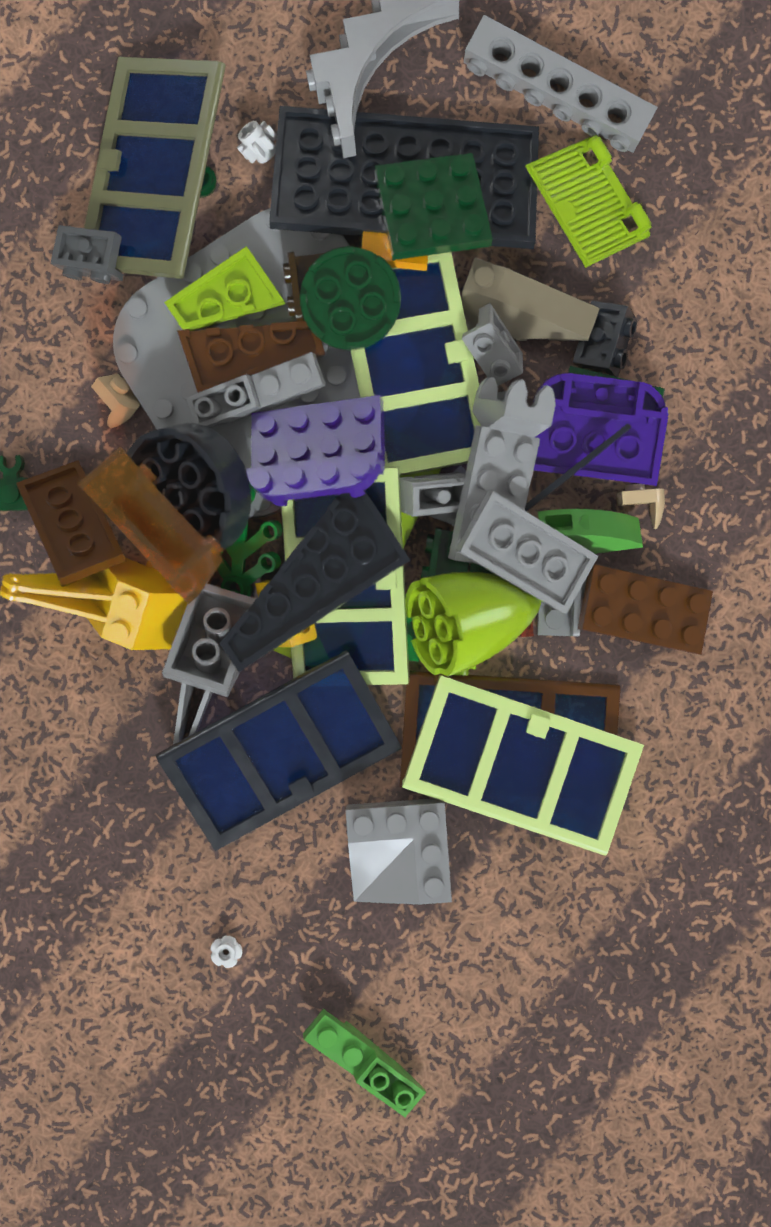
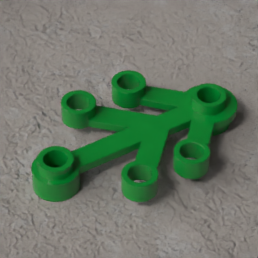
[205,482,283,597]

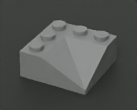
[346,798,452,905]

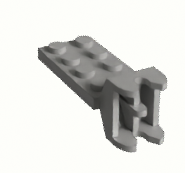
[448,377,555,564]

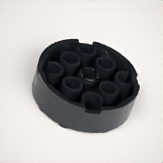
[120,423,251,563]

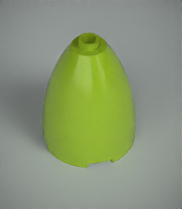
[406,572,541,676]

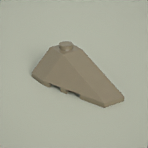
[461,258,600,341]

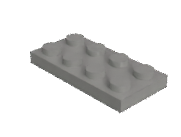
[455,490,598,614]

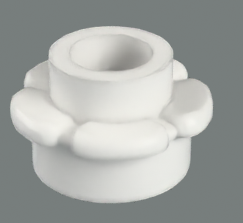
[210,936,242,968]

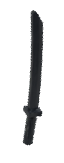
[525,423,632,512]

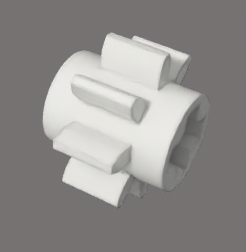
[237,121,277,163]

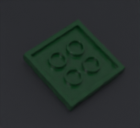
[374,153,493,260]

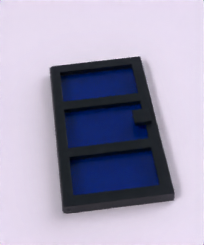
[156,649,402,851]

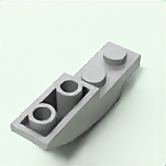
[186,352,326,427]

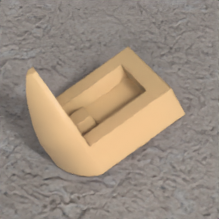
[91,374,140,428]
[616,484,665,529]

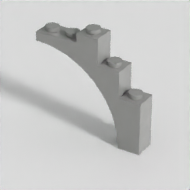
[306,0,459,158]

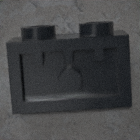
[573,300,637,377]

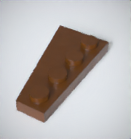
[177,321,325,393]

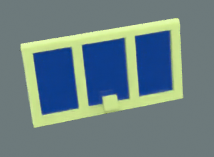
[351,252,481,476]
[281,467,410,686]
[402,675,644,856]

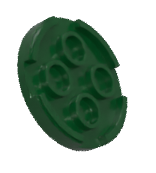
[300,246,401,351]

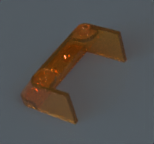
[78,446,224,604]

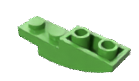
[538,509,643,554]
[303,1009,426,1117]

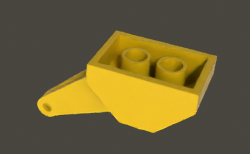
[0,558,194,650]

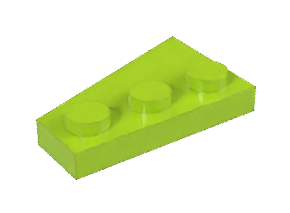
[164,246,285,331]

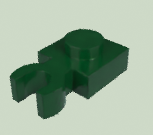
[0,455,28,512]

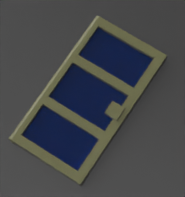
[84,57,226,279]

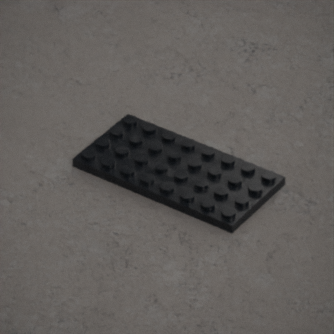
[269,106,539,249]

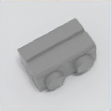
[400,472,465,517]

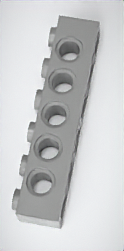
[464,15,658,153]

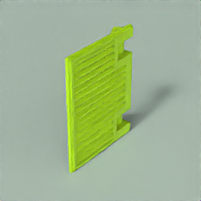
[525,135,652,268]

